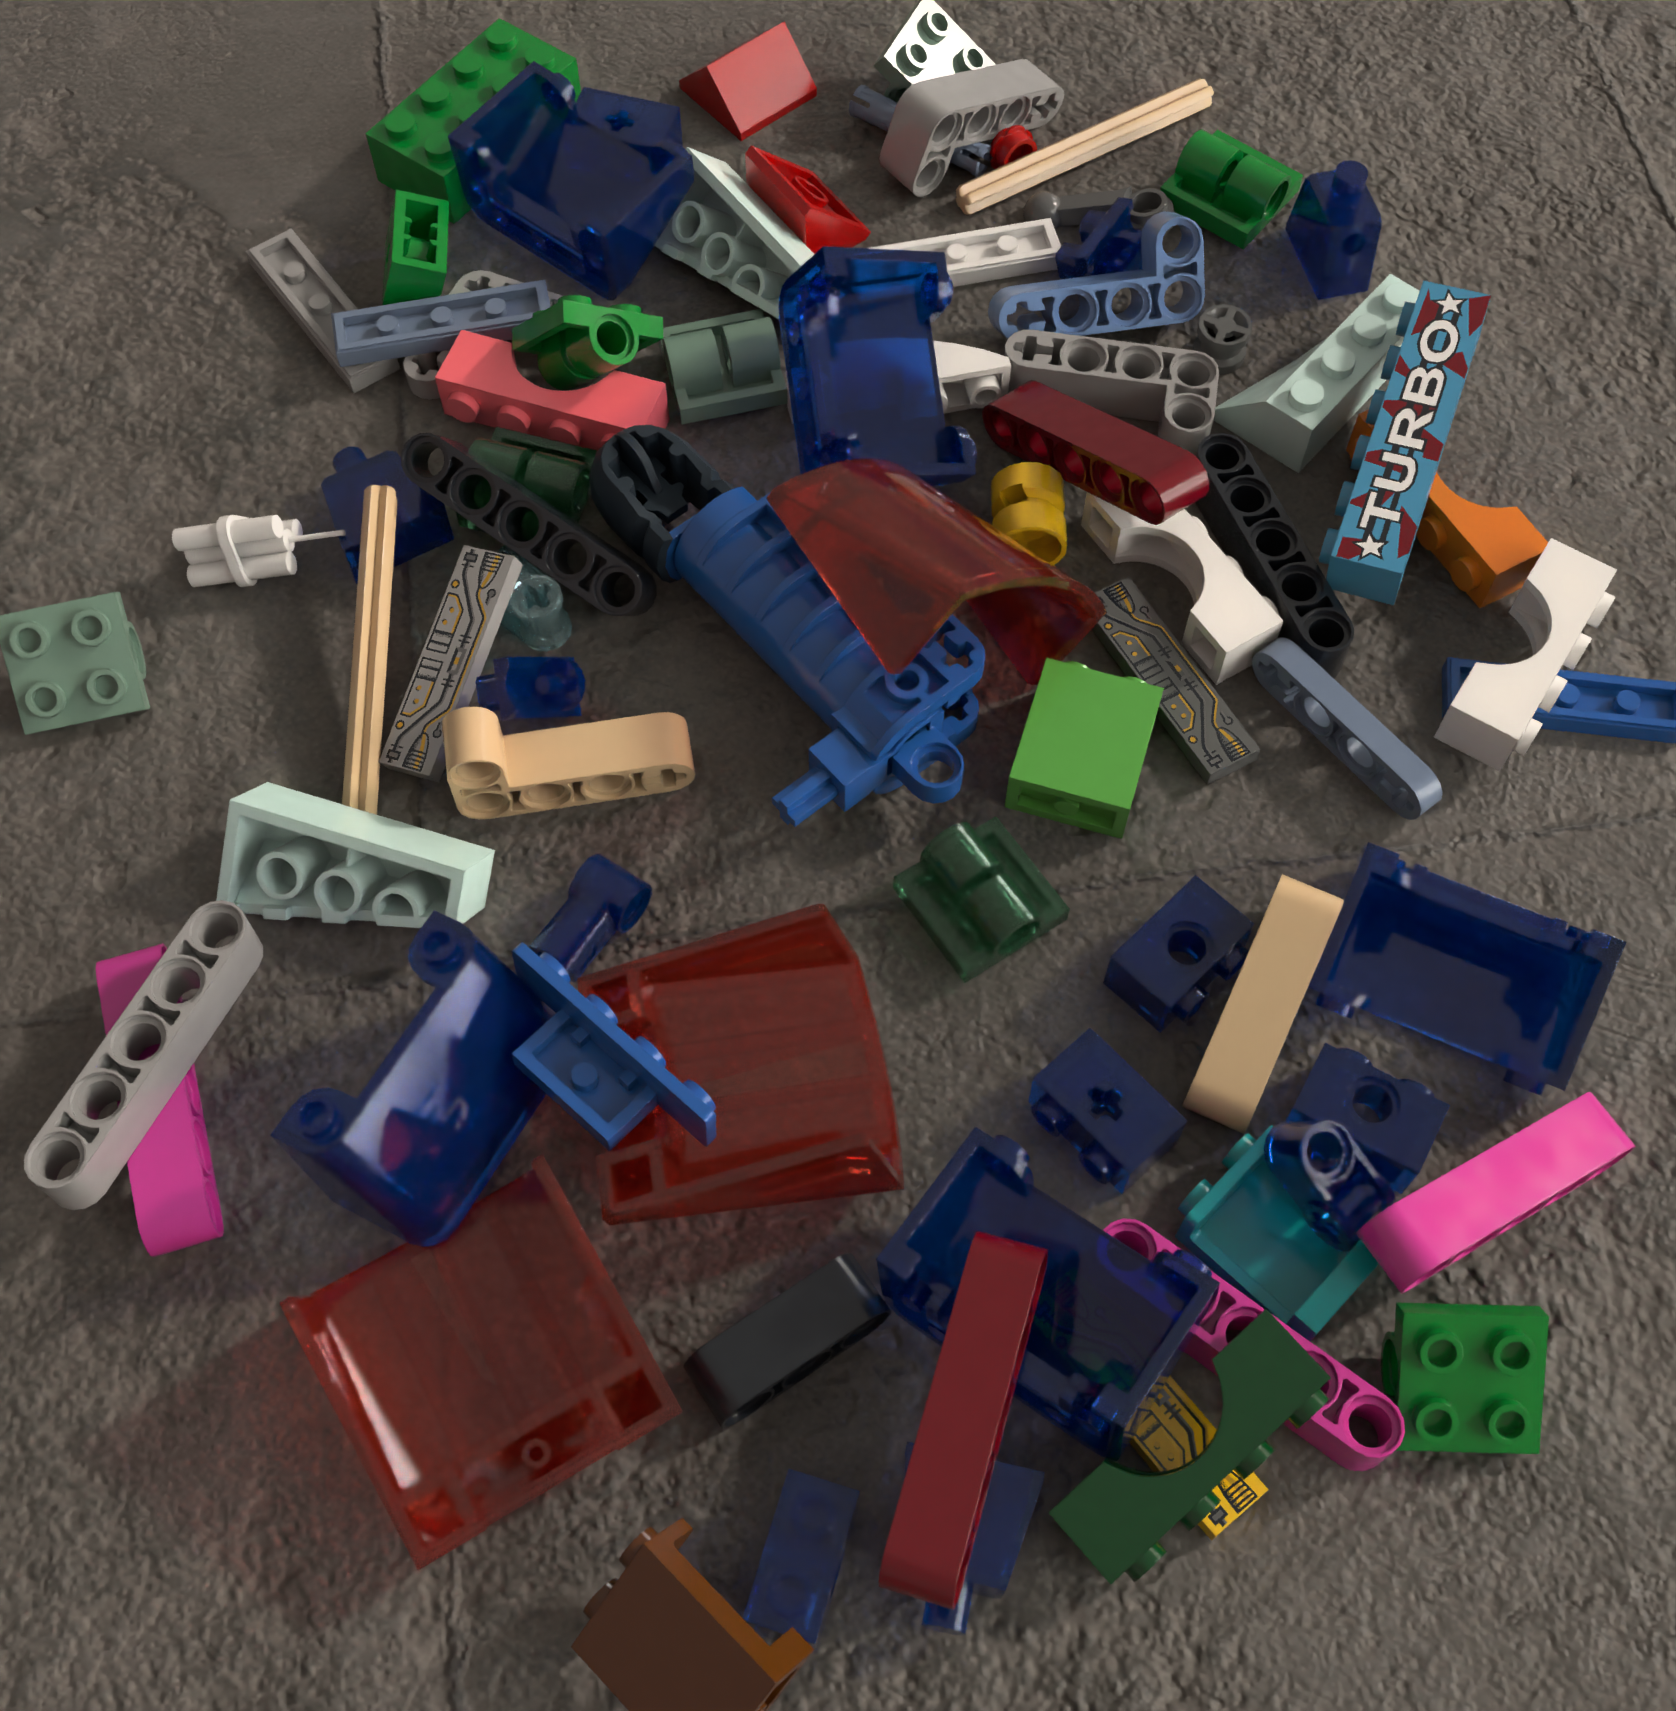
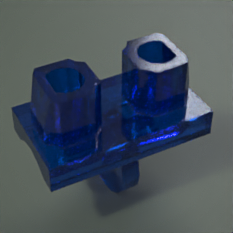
[1055,197,1142,279]
[475,657,585,721]

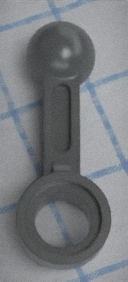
[1023,186,1174,240]

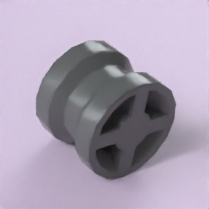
[1192,304,1253,375]

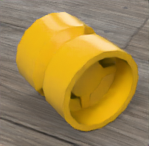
[991,462,1067,571]

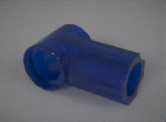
[529,853,652,983]

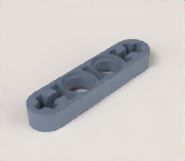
[1252,637,1443,820]

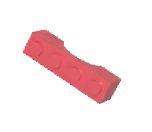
[435,330,670,455]

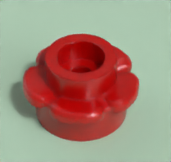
[990,125,1037,169]

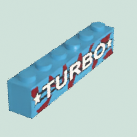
[1319,281,1491,605]

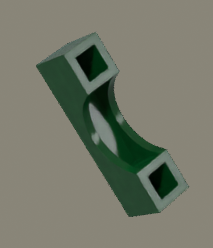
[1049,1309,1331,1585]

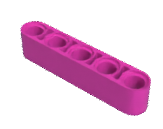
[95,943,224,1257]
[1356,1092,1636,1294]
[1090,1218,1405,1471]

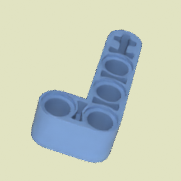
[988,211,1205,338]

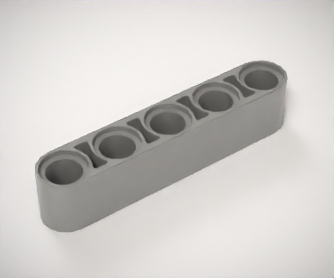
[24,900,263,1210]

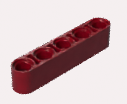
[982,380,1209,525]
[878,1231,1048,1610]

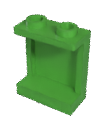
[1004,658,1164,839]

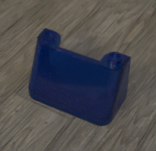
[448,61,694,300]
[778,246,977,500]
[1308,842,1627,1096]
[270,910,556,1247]
[876,1127,1220,1461]

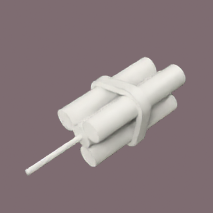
[172,515,346,587]

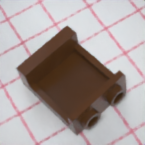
[571,1518,815,1711]

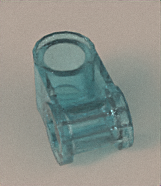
[497,545,572,651]

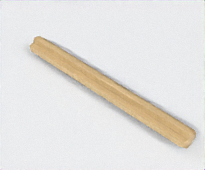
[955,78,1214,215]
[342,485,398,815]

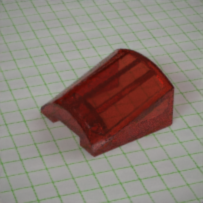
[766,458,1107,685]
[577,904,904,1225]
[280,1154,683,1570]

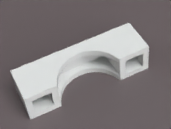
[1081,492,1283,685]
[1434,538,1617,771]

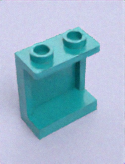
[1175,1125,1378,1341]

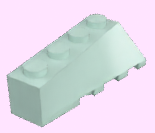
[632,147,846,330]
[1214,274,1419,473]
[216,782,495,930]

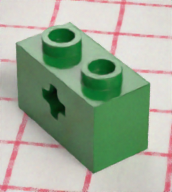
[382,189,449,305]

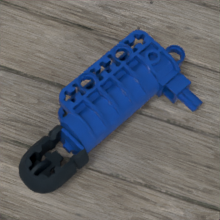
[589,425,986,827]

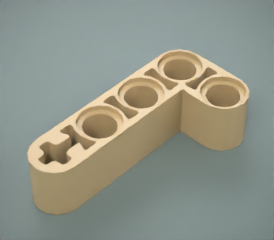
[442,707,695,820]
[1182,874,1344,1134]

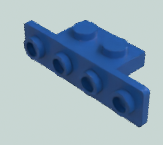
[511,942,717,1152]

